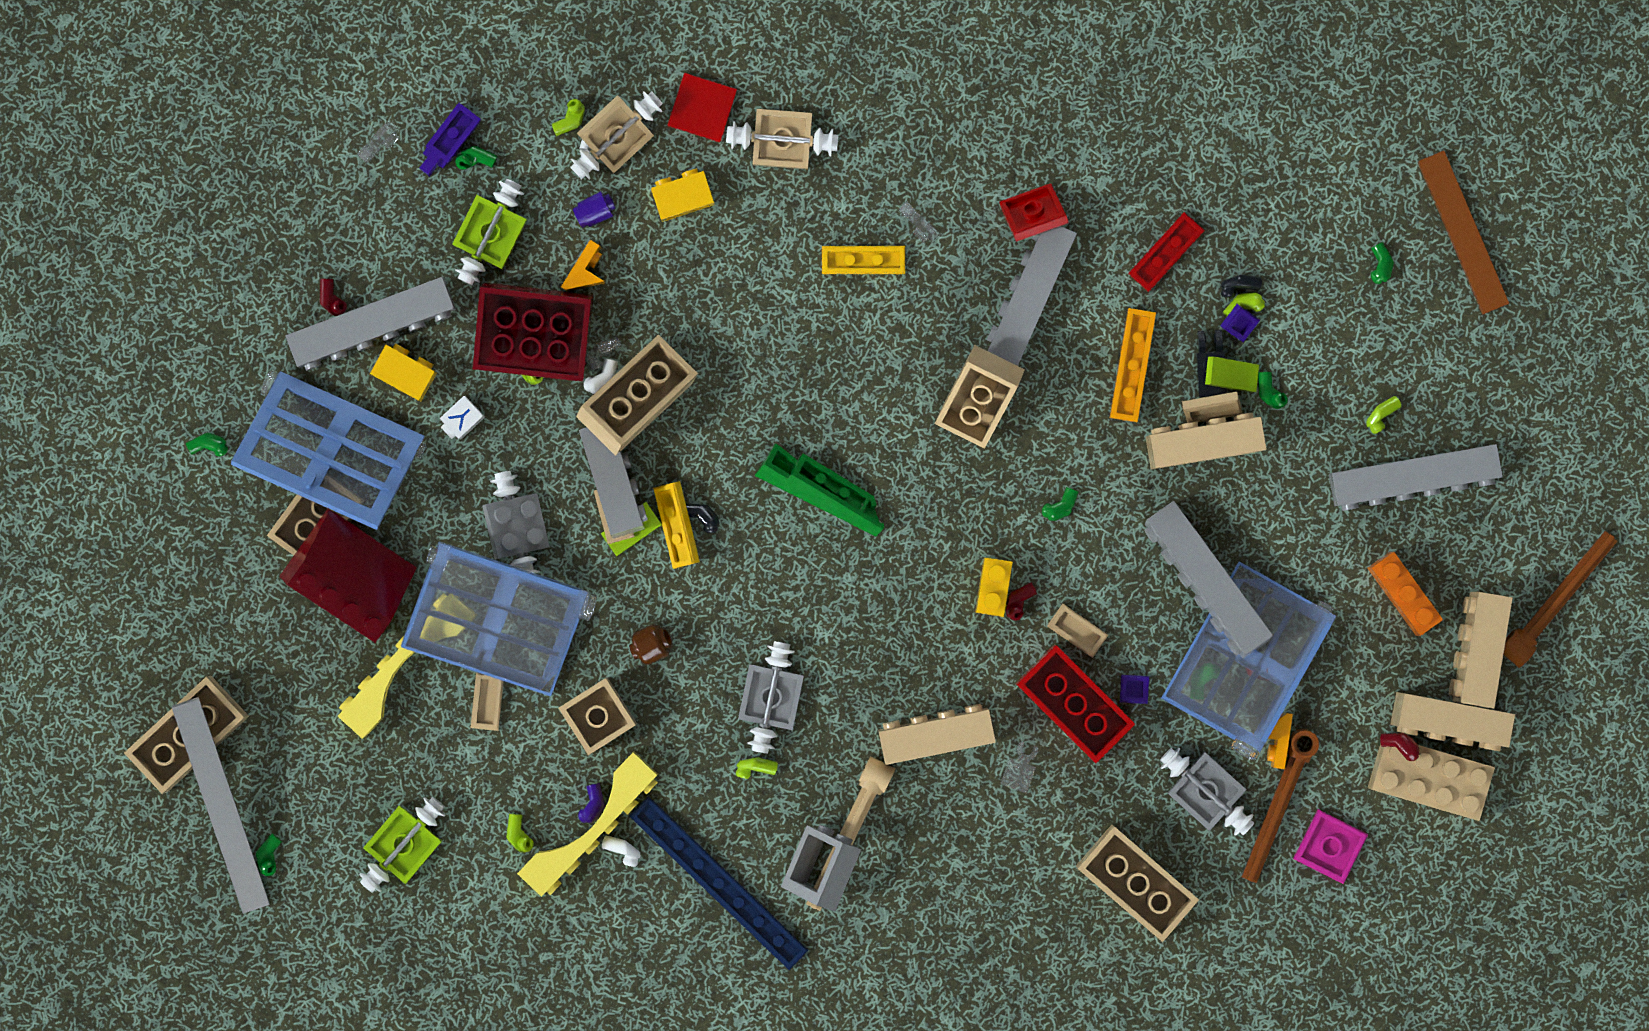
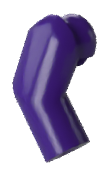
[578,783,605,823]

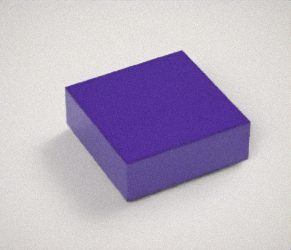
[1220,304,1260,343]
[1119,675,1149,704]

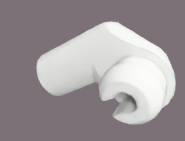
[602,835,641,867]

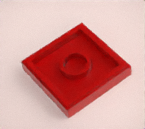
[667,73,737,143]
[999,183,1068,242]

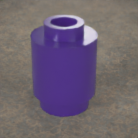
[573,191,616,228]

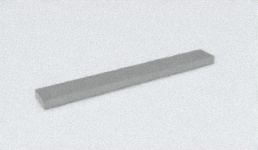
[172,697,270,913]

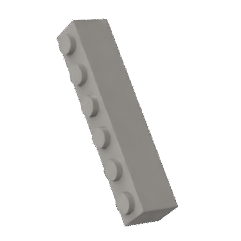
[987,226,1077,366]
[285,277,456,371]
[1329,444,1503,511]
[1144,501,1273,659]

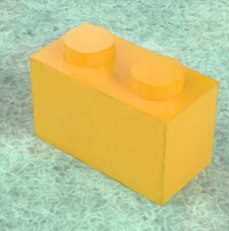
[651,169,715,222]
[370,343,437,402]
[975,558,1013,617]

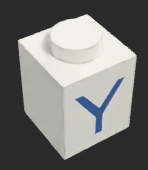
[440,396,485,440]

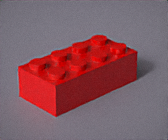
[1015,644,1135,763]

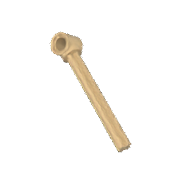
[806,756,896,911]

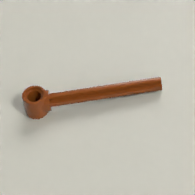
[1503,531,1617,668]
[1241,728,1319,883]

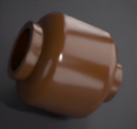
[629,624,673,665]

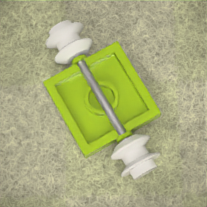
[452,179,527,285]
[359,797,446,893]

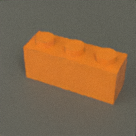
[1367,552,1443,636]

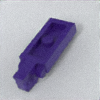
[419,103,482,177]

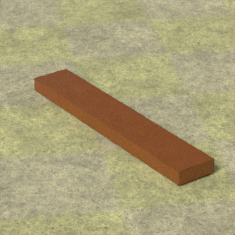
[1418,150,1509,315]

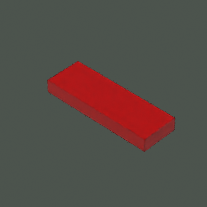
[1128,212,1205,292]

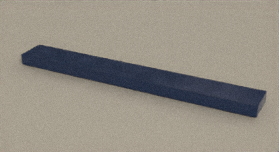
[629,796,808,970]

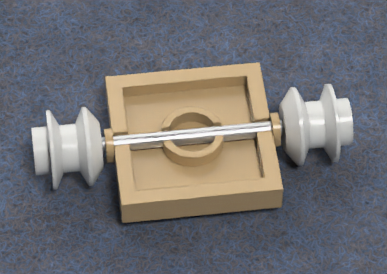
[570,91,663,180]
[726,109,838,169]

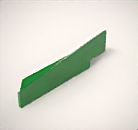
[755,443,885,537]

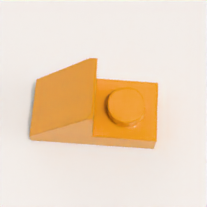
[561,240,605,292]
[1267,712,1293,769]

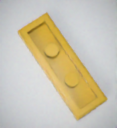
[822,246,905,274]
[653,481,700,569]

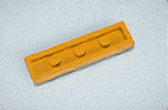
[1109,308,1156,423]

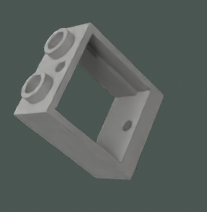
[781,824,861,911]

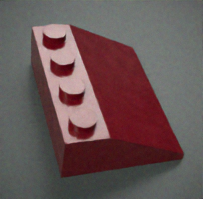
[472,282,594,382]
[279,508,417,643]

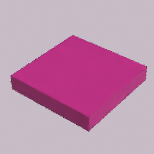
[1293,809,1368,884]

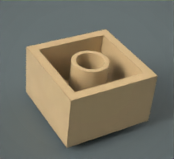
[559,677,637,755]

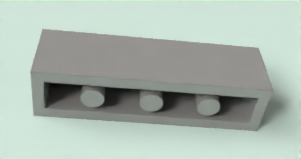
[579,427,648,539]

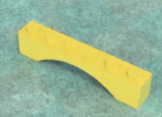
[338,593,477,739]
[517,751,658,897]

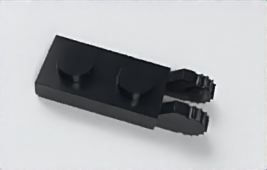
[1196,330,1227,398]

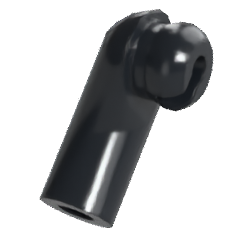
[1220,275,1262,298]
[686,504,720,533]

